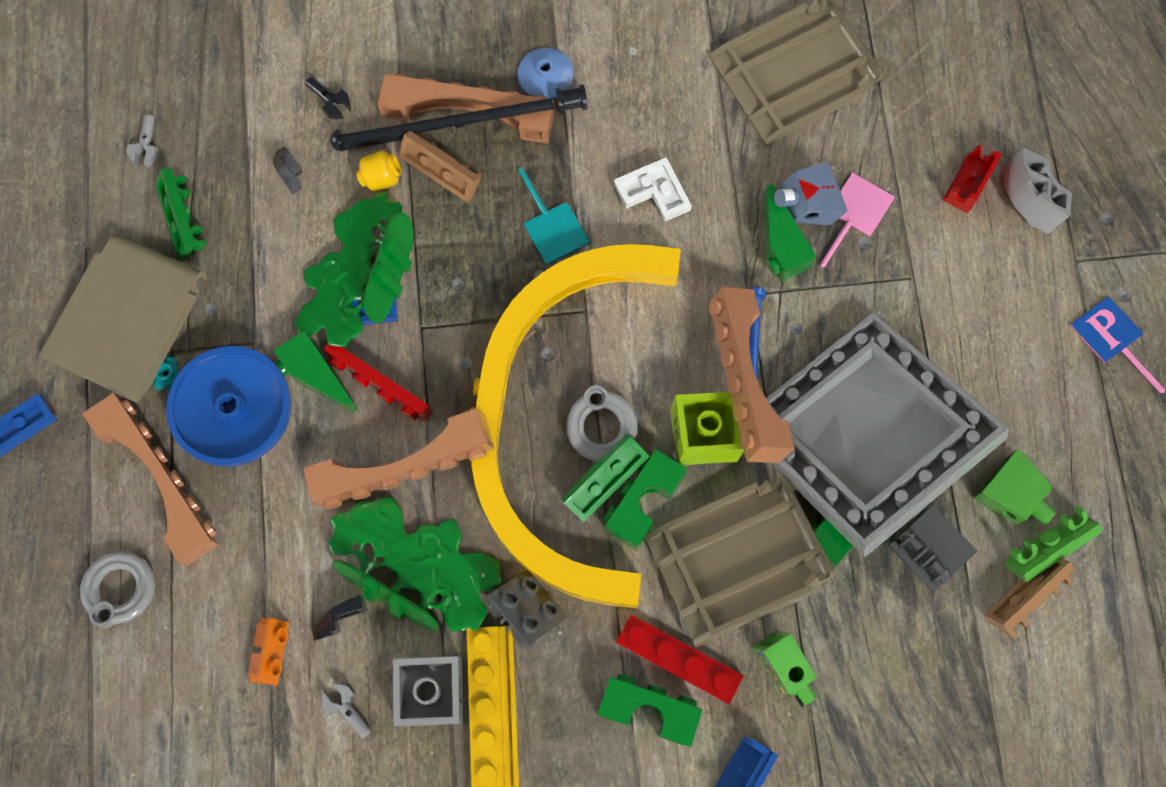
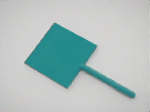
[518,168,590,265]

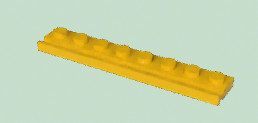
[467,626,520,787]

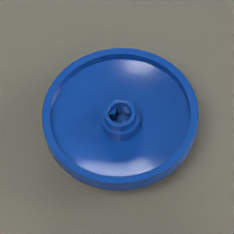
[166,346,292,467]

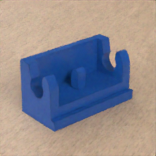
[715,736,779,787]

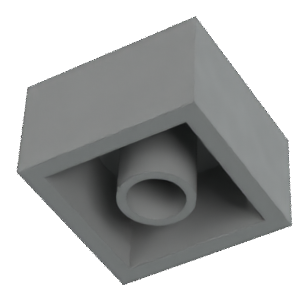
[393,656,463,727]

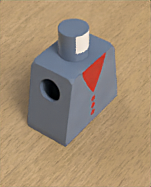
[774,162,848,225]

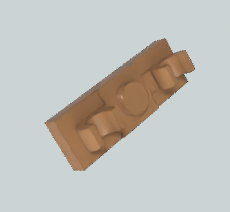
[399,131,482,202]
[984,559,1075,638]

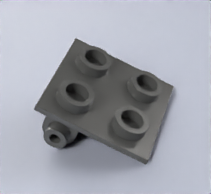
[889,505,977,593]
[486,570,567,650]

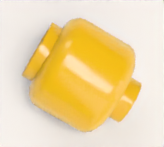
[356,150,402,193]

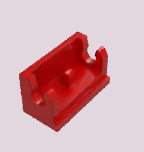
[942,145,1002,213]

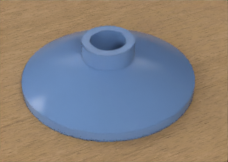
[518,48,574,99]

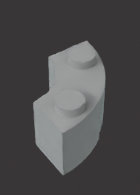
[1002,148,1072,234]

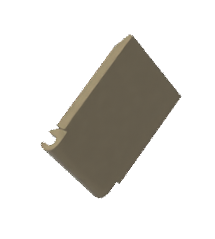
[709,0,884,146]
[38,234,207,403]
[645,474,836,648]

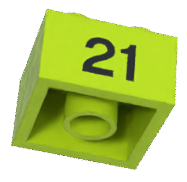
[670,392,744,465]

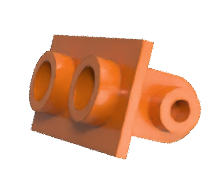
[247,618,289,686]

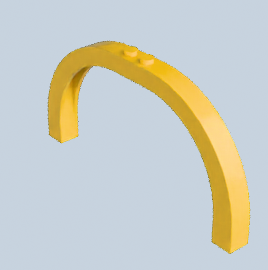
[470,244,681,609]

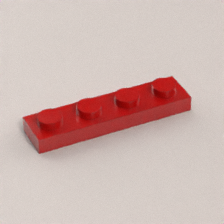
[324,344,432,423]
[616,615,744,705]

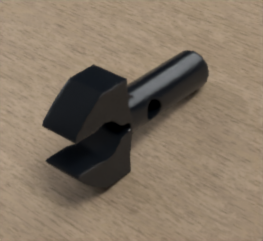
[305,77,351,119]

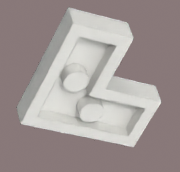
[614,157,692,222]

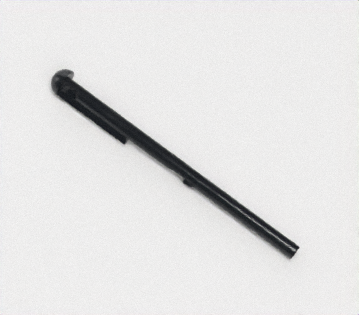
[330,98,554,152]

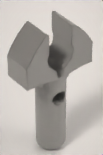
[126,114,160,168]
[322,684,371,738]

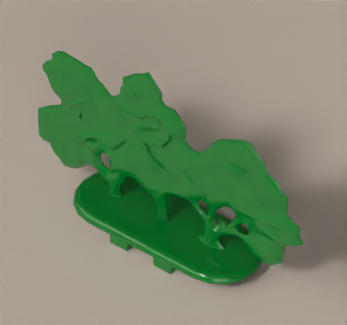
[294,191,414,347]
[328,496,502,632]

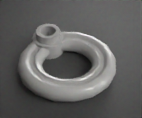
[566,385,638,462]
[79,551,156,629]

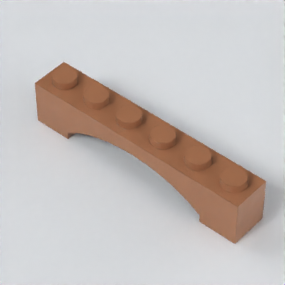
[377,73,555,144]
[709,286,795,463]
[82,393,219,566]
[303,408,494,510]

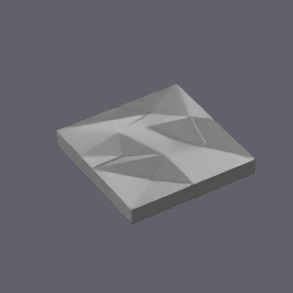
[766,312,1008,557]

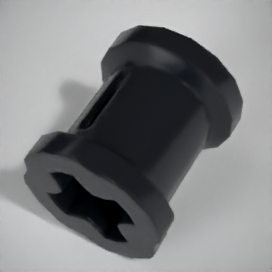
[556,84,588,114]

